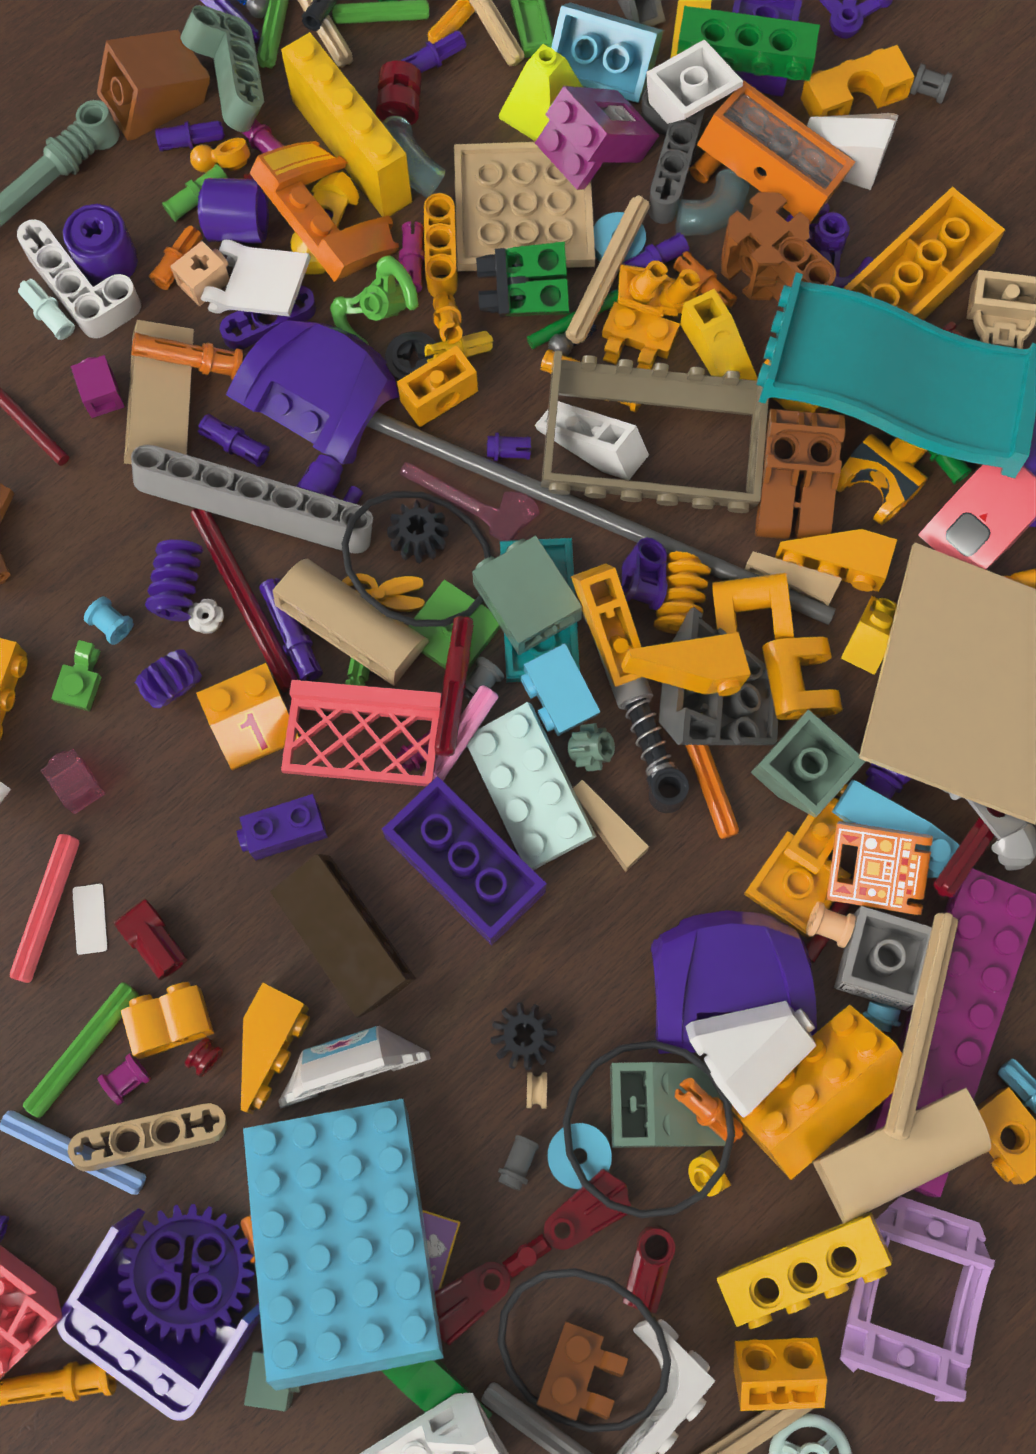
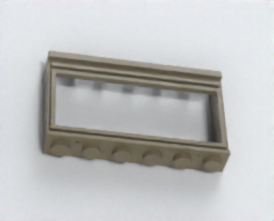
[541,351,769,513]

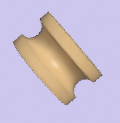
[527,1072,547,1109]

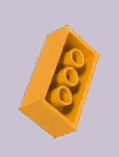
[731,1004,902,1180]

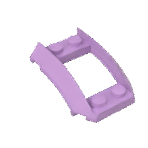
[840,1196,995,1402]

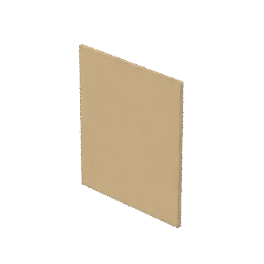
[859,543,1036,825]

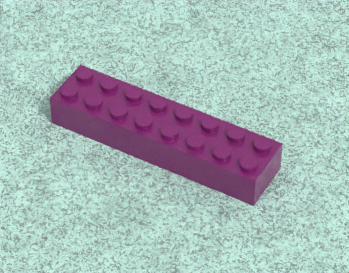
[864,869,1036,1197]

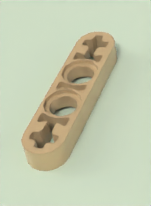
[68,1103,227,1171]

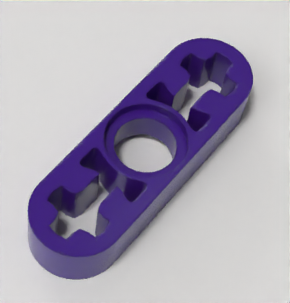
[220,285,316,350]

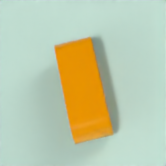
[424,193,458,297]

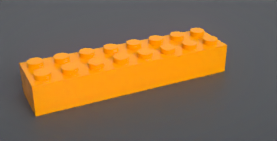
[764,187,1005,414]

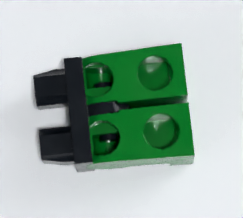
[476,242,569,318]

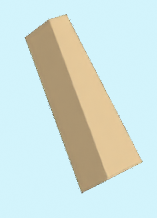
[745,551,842,606]
[573,780,649,872]

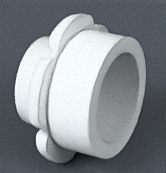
[188,599,224,634]

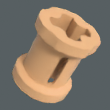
[806,901,856,948]

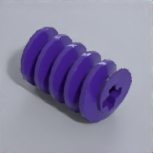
[145,540,203,621]

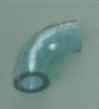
[382,116,445,198]
[675,169,750,236]

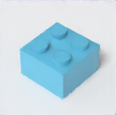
[521,644,600,736]

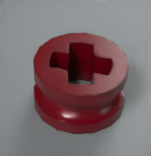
[184,1037,223,1078]

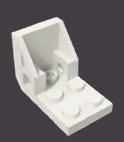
[360,1393,509,1454]

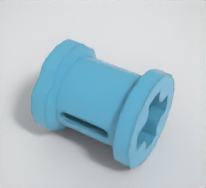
[84,596,134,645]

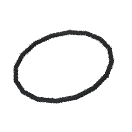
[341,491,491,627]
[563,1040,735,1218]
[497,1268,671,1432]

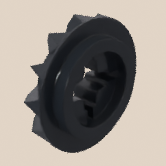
[385,331,436,381]

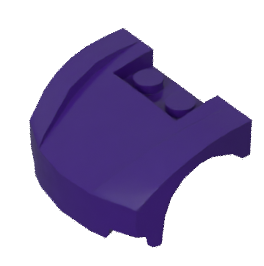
[226,320,399,464]
[651,910,817,1054]

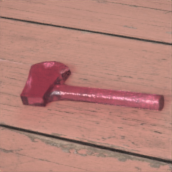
[400,462,539,541]

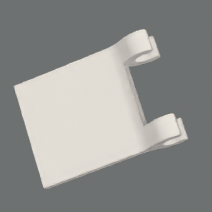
[201,240,311,317]

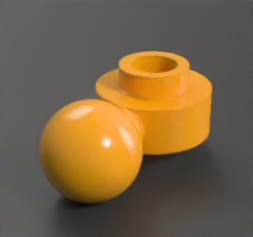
[190,138,251,173]

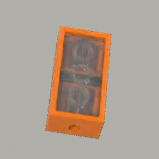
[697,81,855,225]

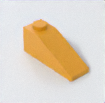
[571,564,641,687]
[621,632,751,696]

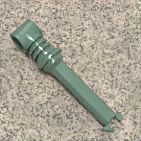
[0,100,120,227]

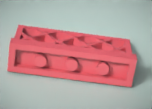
[281,680,442,786]

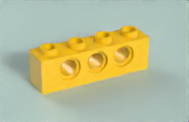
[716,1212,893,1329]

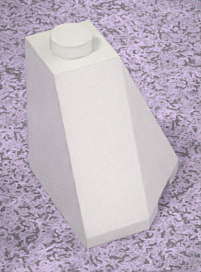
[807,113,899,190]
[685,1001,817,1118]

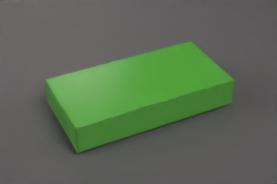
[510,0,553,58]

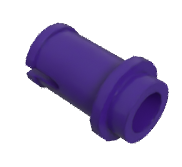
[487,432,531,461]

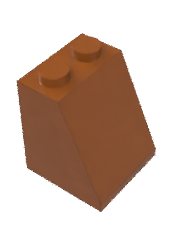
[97,30,210,141]

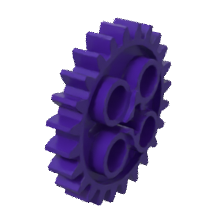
[118,1204,254,1345]

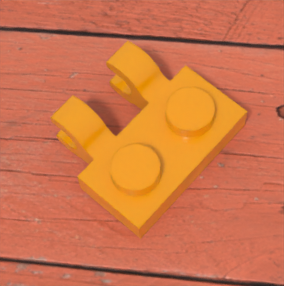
[602,302,680,370]

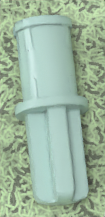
[18,279,75,340]

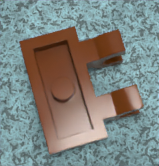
[537,1321,628,1421]

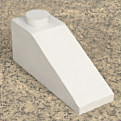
[535,401,649,481]

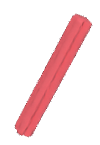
[9,834,80,983]

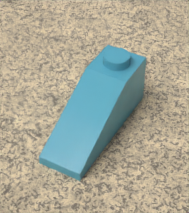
[832,780,959,878]

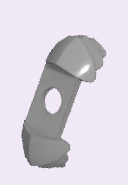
[943,790,1036,871]

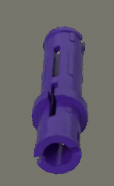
[259,578,323,681]

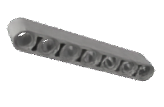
[131,445,373,554]

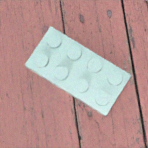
[467,702,596,870]

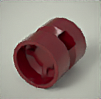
[375,60,422,128]

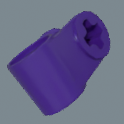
[621,537,668,610]

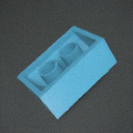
[551,3,664,103]

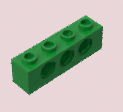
[677,6,820,81]

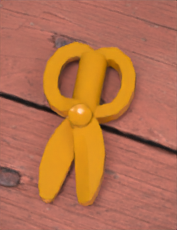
[342,573,425,612]

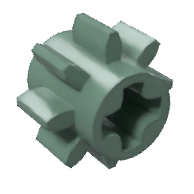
[568,723,615,771]

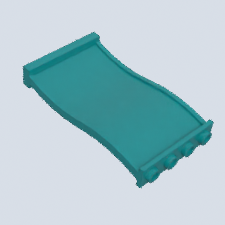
[756,272,1036,479]

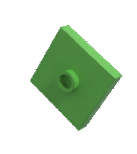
[409,579,500,670]

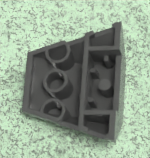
[659,607,778,745]

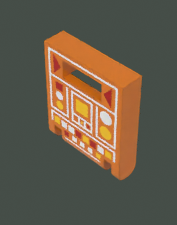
[827,821,933,915]

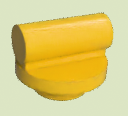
[688,1149,731,1196]

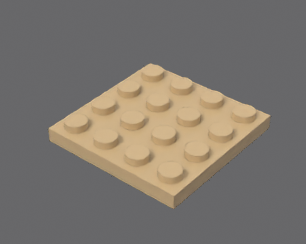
[454,142,595,271]

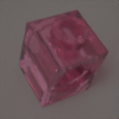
[41,749,106,815]

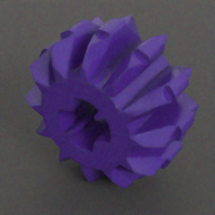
[135,650,202,708]

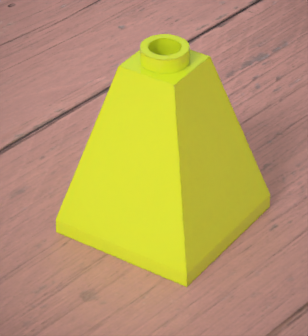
[499,44,583,142]

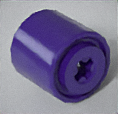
[198,178,269,243]
[63,204,138,286]

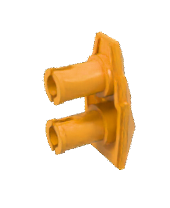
[618,260,700,317]

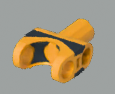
[836,434,928,525]

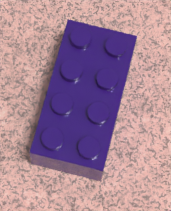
[382,776,547,946]

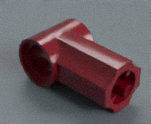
[113,898,188,980]
[622,1225,675,1313]

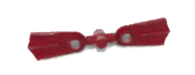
[434,1169,631,1345]

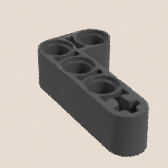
[641,88,705,224]

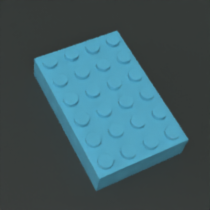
[243,1099,444,1391]

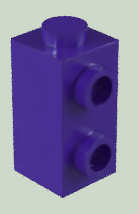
[236,794,328,861]

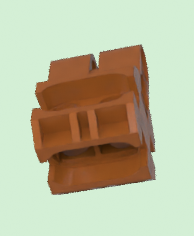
[721,192,836,302]
[755,409,845,540]

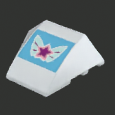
[279,1026,431,1108]

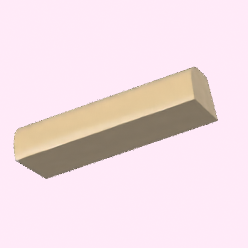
[124,320,194,464]
[273,559,429,686]
[812,1088,991,1224]

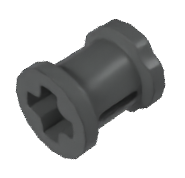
[910,63,953,104]
[463,656,504,701]

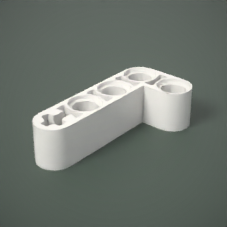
[17,220,141,338]

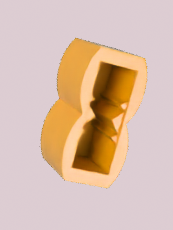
[121,982,214,1059]

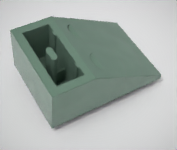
[610,1062,726,1148]

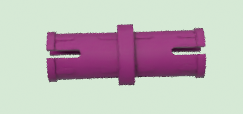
[399,221,425,293]

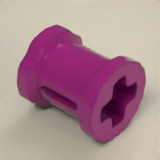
[98,1053,151,1106]

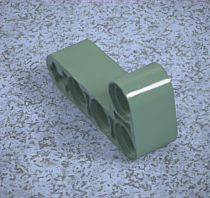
[181,5,264,132]

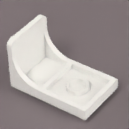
[616,1319,715,1454]

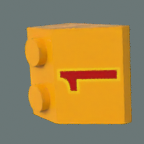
[196,663,299,770]

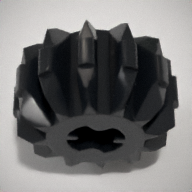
[387,499,449,564]
[491,1002,557,1071]

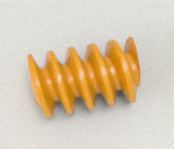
[654,551,711,634]

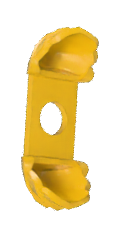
[291,171,359,274]

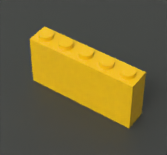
[281,32,412,217]

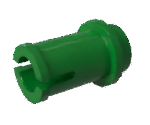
[928,450,972,485]

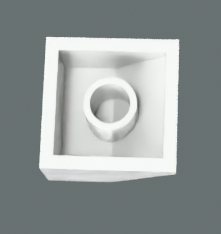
[646,39,743,124]

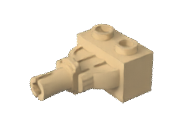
[966,270,1036,349]

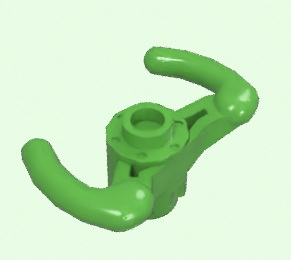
[330,255,419,344]

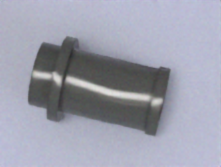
[498,1135,539,1191]

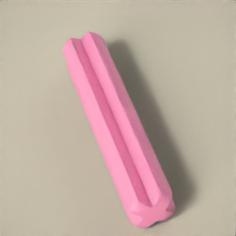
[422,685,498,781]

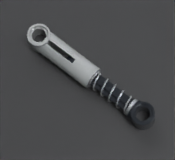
[582,611,689,813]

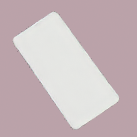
[73,884,107,955]

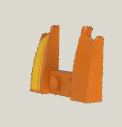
[250,141,399,282]

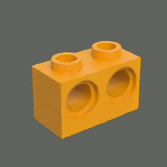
[734,1338,827,1411]

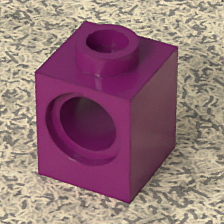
[71,355,125,418]

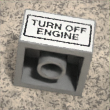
[834,906,932,1012]

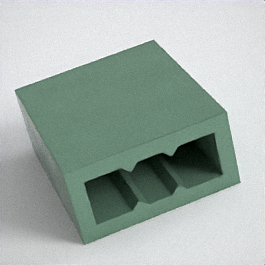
[472,535,582,655]

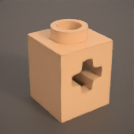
[170,241,230,307]

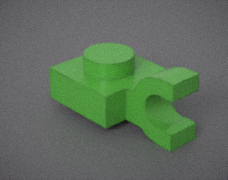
[51,640,102,711]

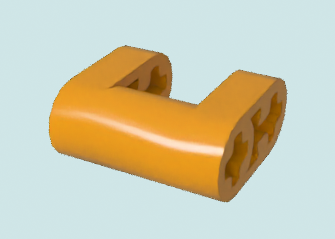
[712,573,794,640]
[762,637,843,720]

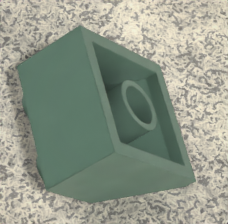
[751,709,866,817]

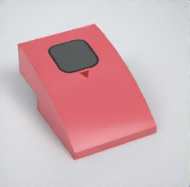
[919,465,1036,570]

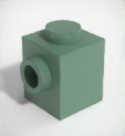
[244,1349,302,1411]

